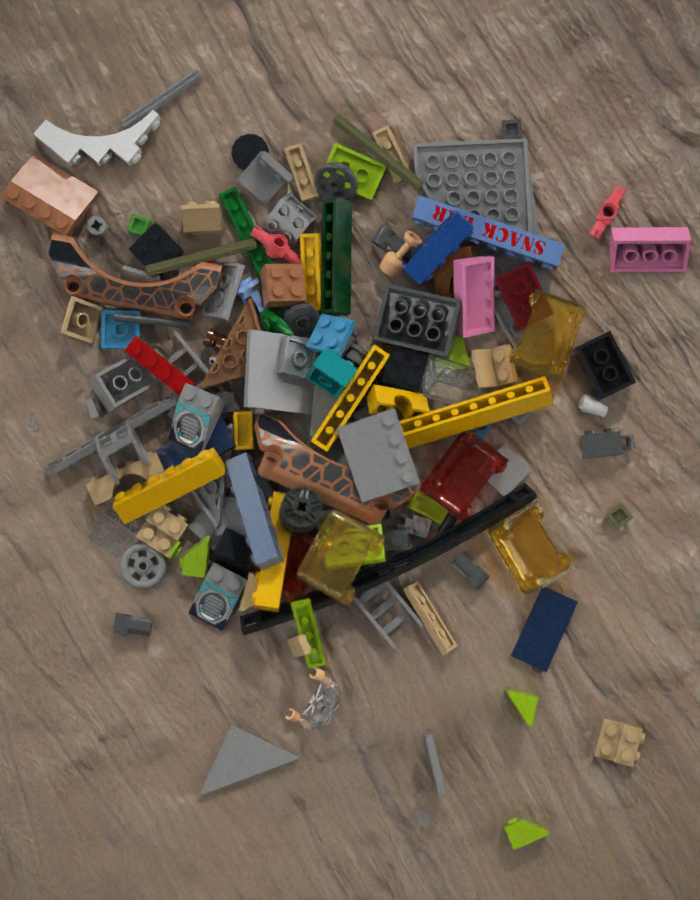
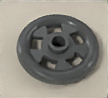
[314,162,358,200]

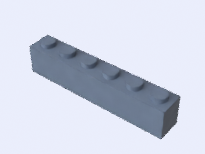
[225,452,284,570]

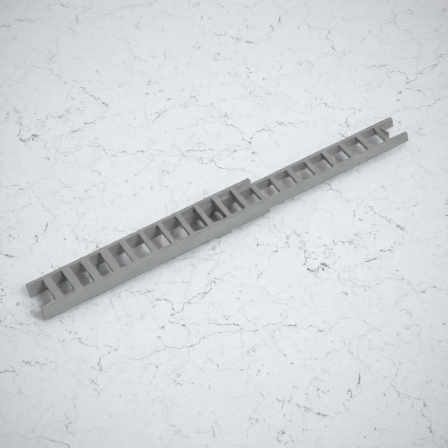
[154,331,424,649]

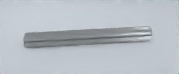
[121,69,202,129]

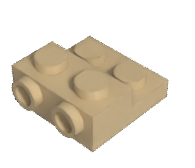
[136,505,189,557]
[593,718,645,767]

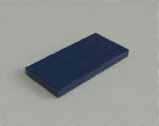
[156,415,236,470]
[510,586,578,672]

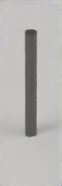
[113,313,190,328]

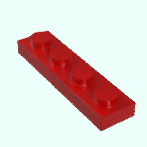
[124,336,196,396]

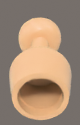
[379,230,422,277]

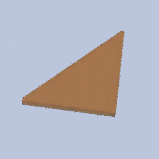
[200,298,261,389]

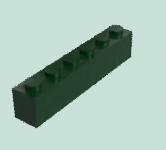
[321,198,352,316]

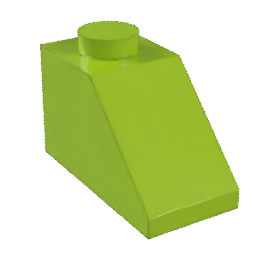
[179,535,211,578]
[503,817,550,850]

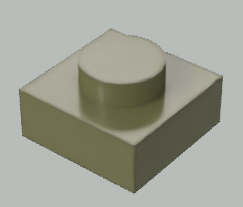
[605,502,633,529]

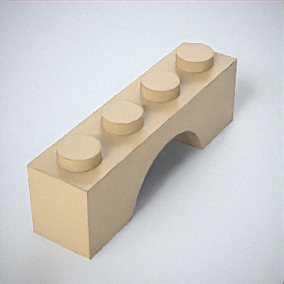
[86,451,165,506]

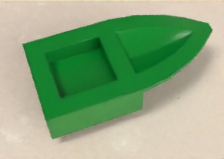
[261,308,294,336]

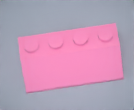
[610,227,691,272]

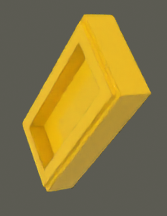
[233,411,255,451]

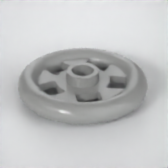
[121,543,166,589]

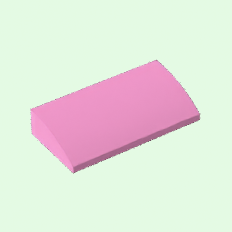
[453,256,495,338]

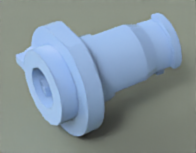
[236,276,268,316]

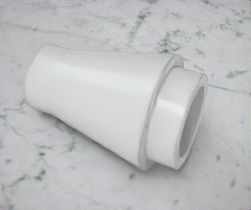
[578,394,608,417]

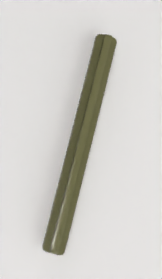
[332,114,423,190]
[145,238,257,277]

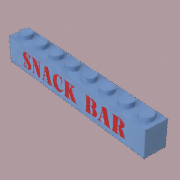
[411,195,565,271]

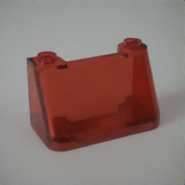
[420,430,509,522]

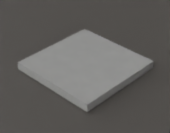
[244,329,314,415]

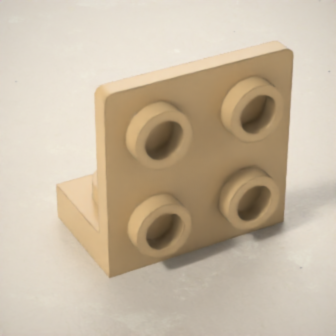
[471,344,518,388]

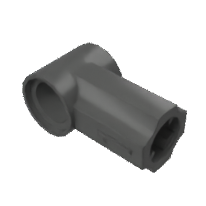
[372,225,411,259]
[451,552,490,591]
[113,613,153,636]

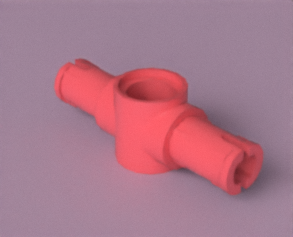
[588,185,627,241]
[250,225,301,264]

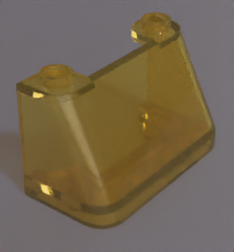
[509,289,586,380]
[488,500,576,594]
[297,510,385,605]

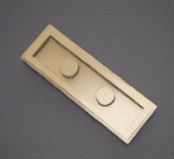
[371,125,410,185]
[284,143,319,203]
[286,634,312,658]

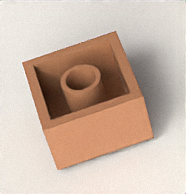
[260,264,306,308]

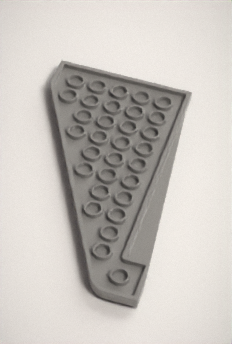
[413,138,559,366]

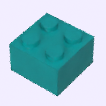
[305,347,357,399]

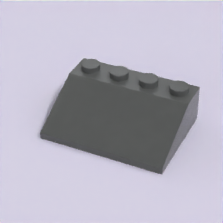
[373,284,461,359]

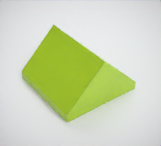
[505,688,538,727]

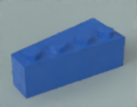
[403,210,474,284]

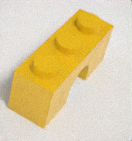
[366,384,430,419]

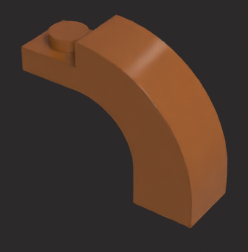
[434,246,476,298]

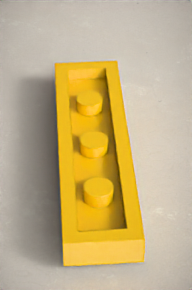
[300,233,322,310]

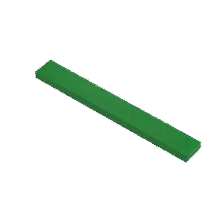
[219,186,302,323]

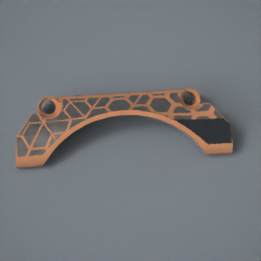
[48,233,223,321]
[254,412,418,525]

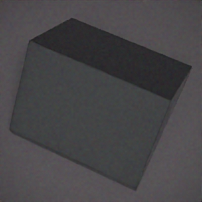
[209,527,253,576]

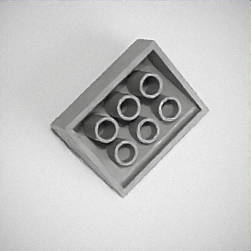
[337,408,420,503]

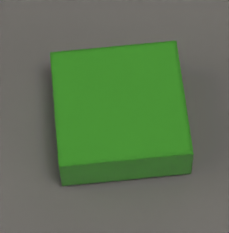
[127,214,152,237]

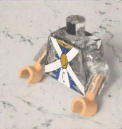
[285,667,340,730]

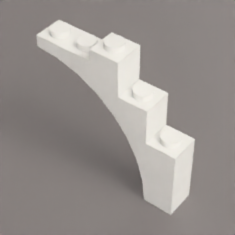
[34,110,161,167]

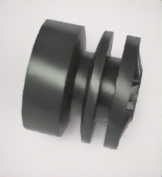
[279,487,322,535]

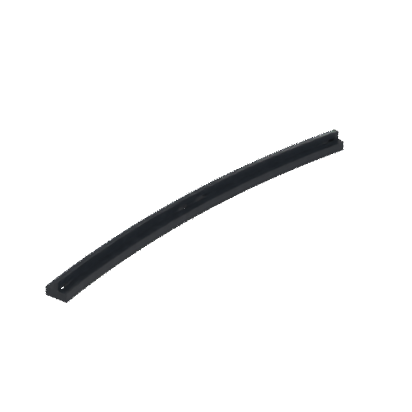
[240,483,537,635]

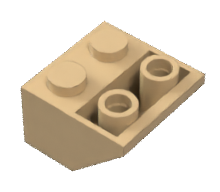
[181,201,223,235]

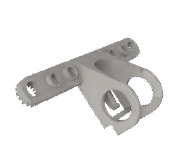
[45,392,180,485]

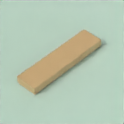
[403,580,457,656]

